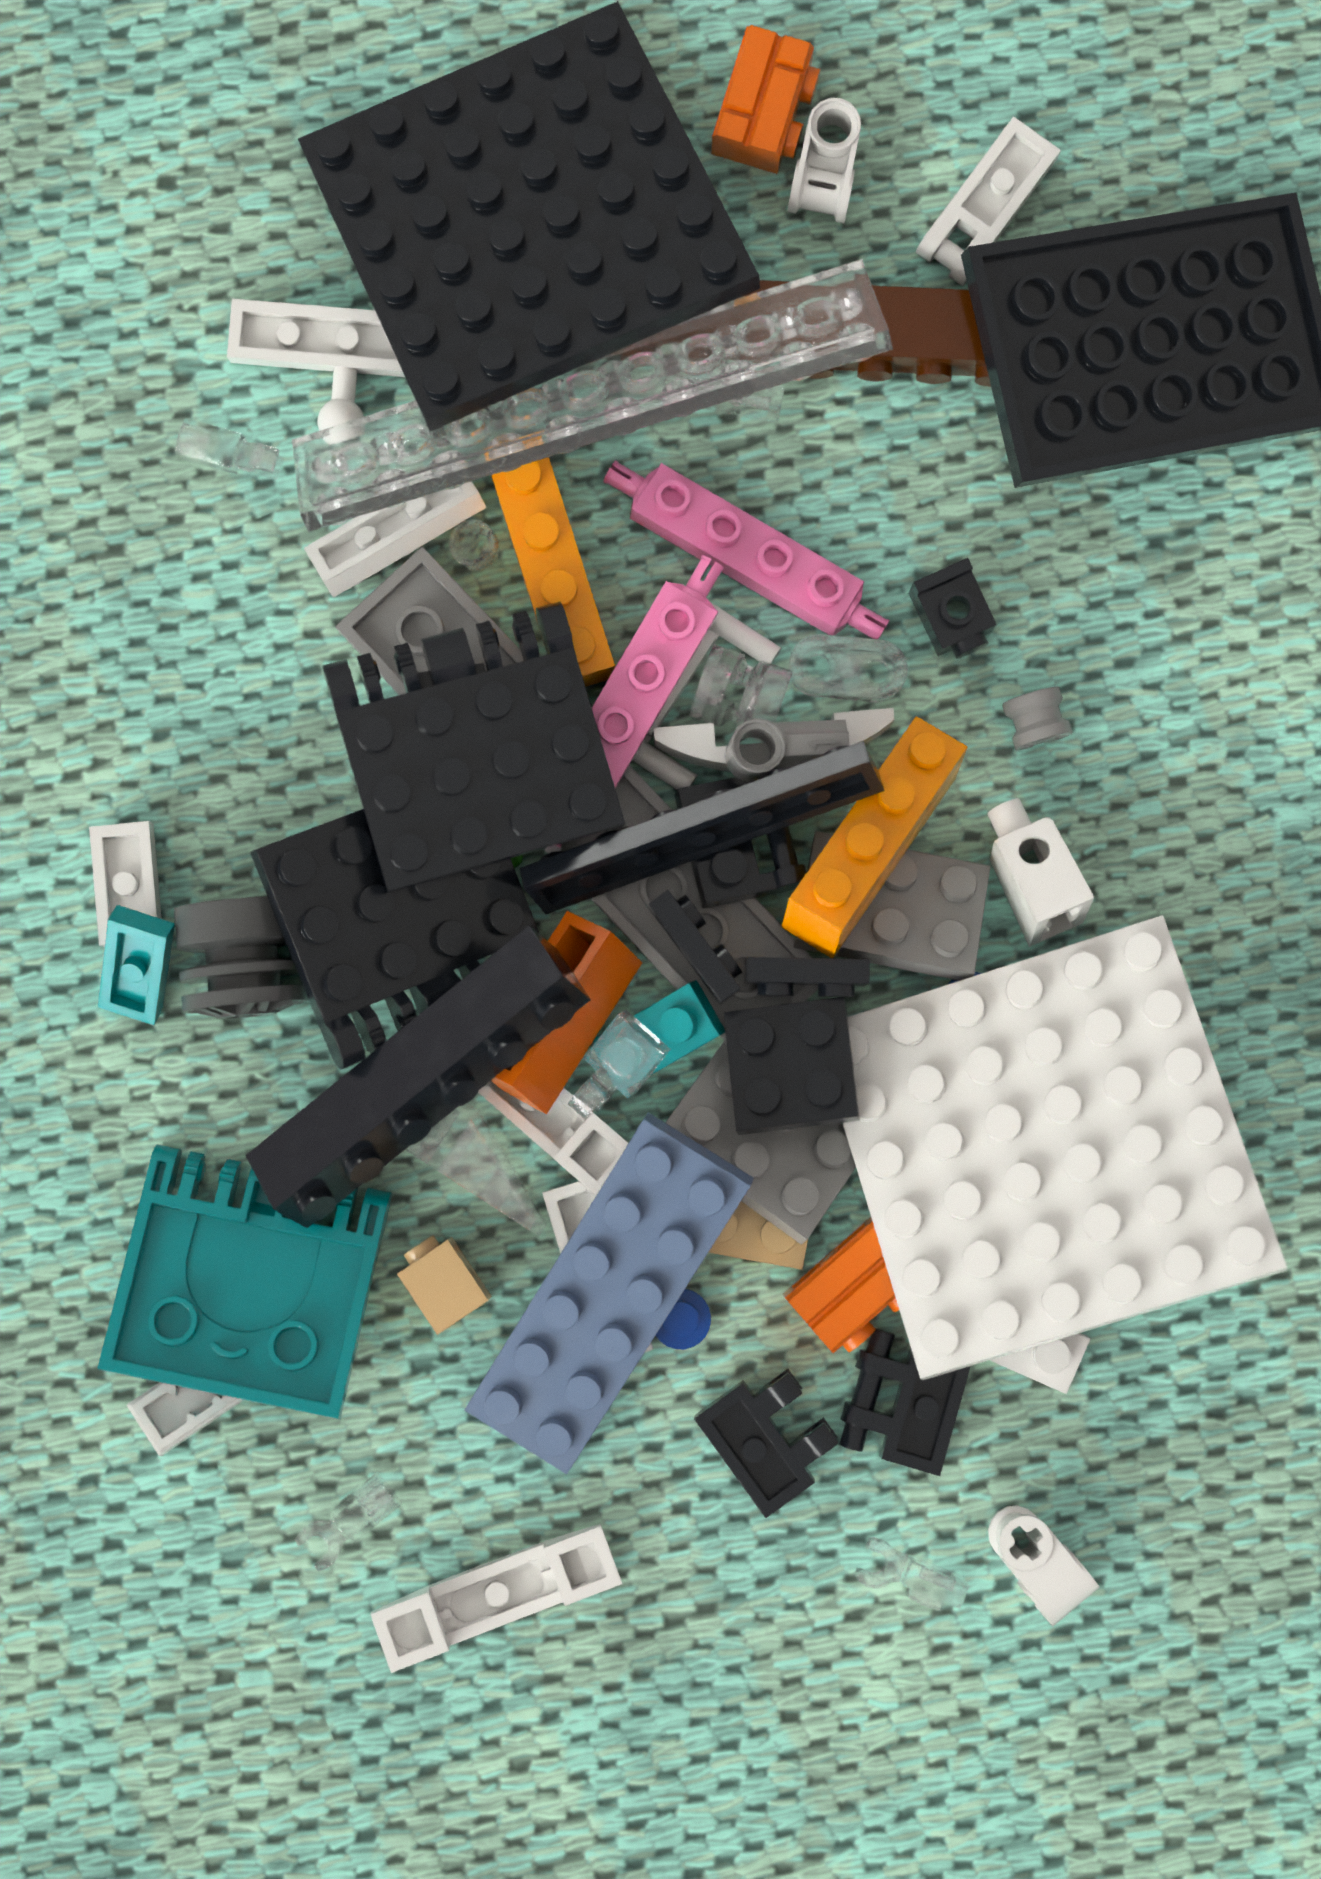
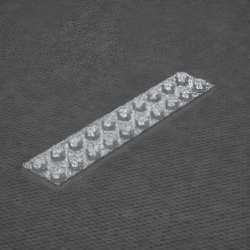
[292,259,893,532]

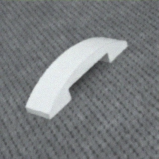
[654,708,895,772]
[478,1081,628,1196]
[370,1524,622,1673]

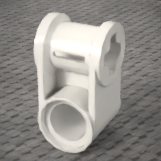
[787,98,861,224]
[988,1505,1099,1626]

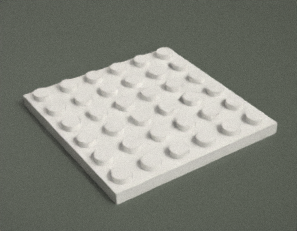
[843,915,1287,1380]

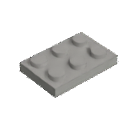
[793,831,990,981]
[665,1040,856,1245]

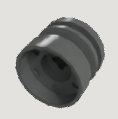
[174,896,309,1019]

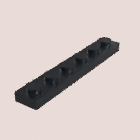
[519,741,885,914]

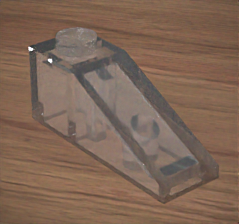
[405,1102,548,1236]

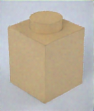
[397,1235,492,1335]

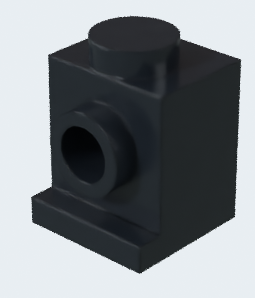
[908,558,997,659]

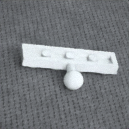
[227,299,405,446]

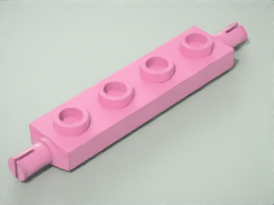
[603,460,890,642]
[555,555,724,848]

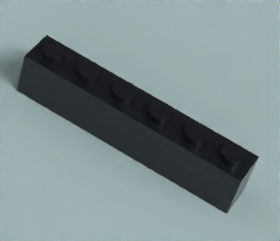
[245,925,591,1228]

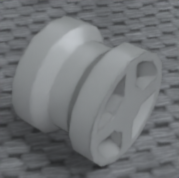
[1002,687,1073,750]

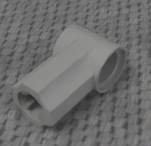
[725,718,850,782]

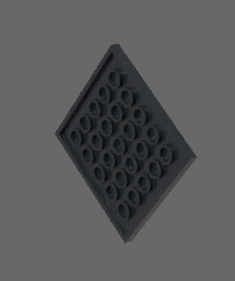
[298,1,761,432]

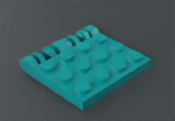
[97,1144,392,1420]

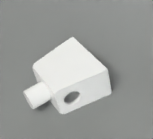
[987,798,1094,947]

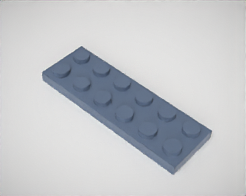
[465,1112,754,1474]

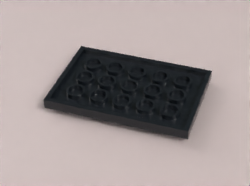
[961,192,1321,488]

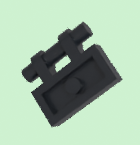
[839,1328,971,1476]

